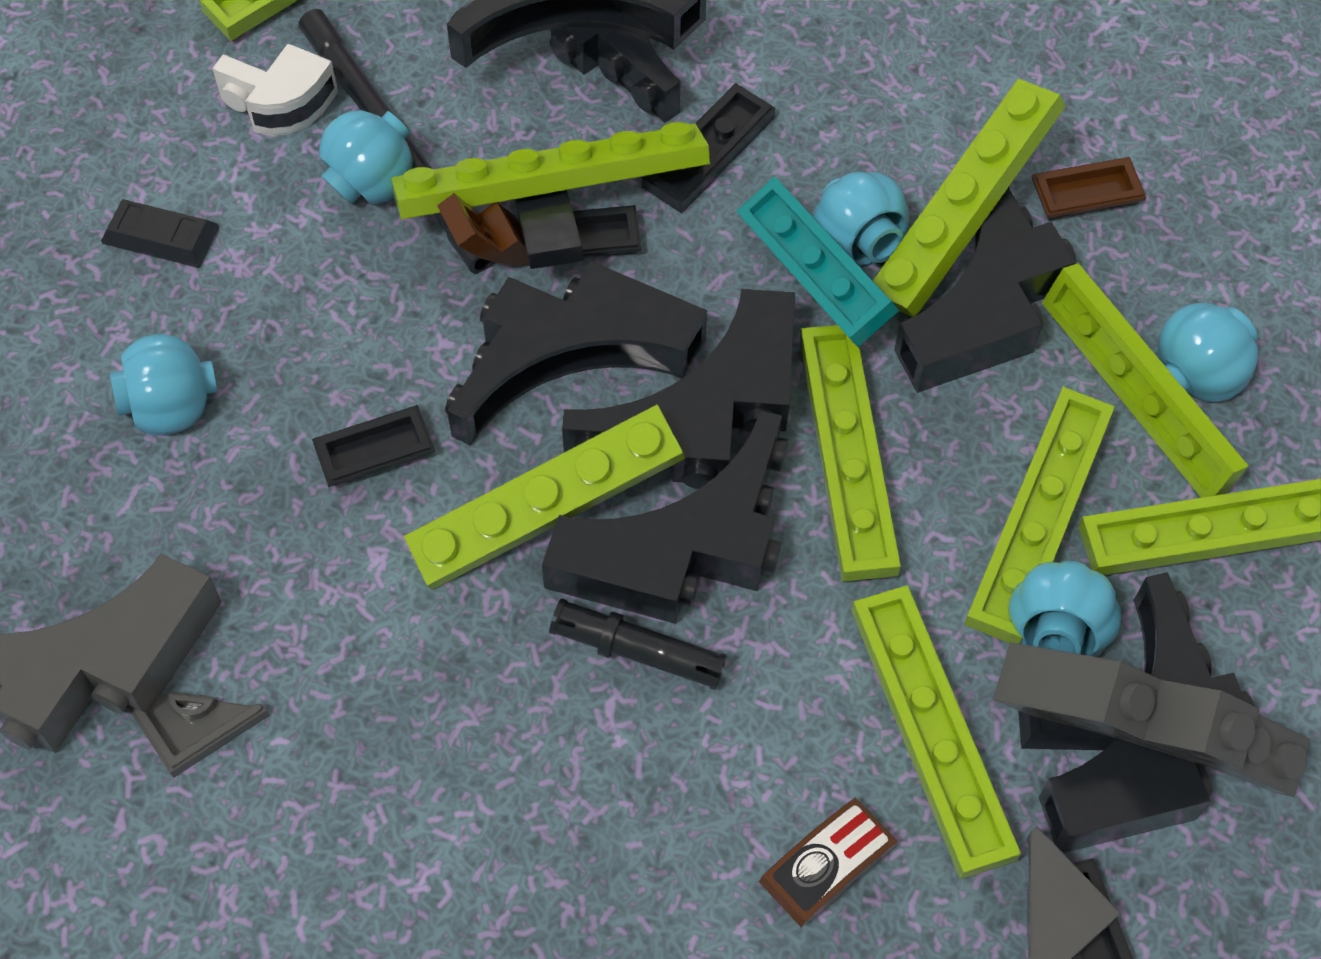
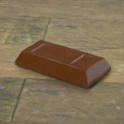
[1031,157,1147,219]

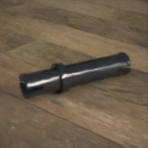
[549,598,727,690]

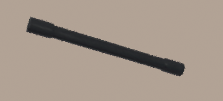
[298,9,495,274]

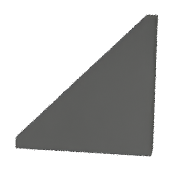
[127,691,269,778]
[1027,826,1121,959]

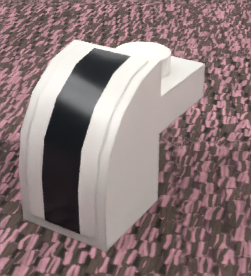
[212,44,338,136]

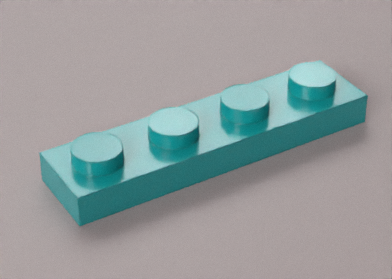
[736,176,899,347]

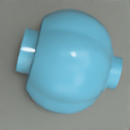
[319,110,413,204]
[813,171,910,266]
[1157,303,1258,402]
[110,334,217,436]
[1008,561,1121,657]

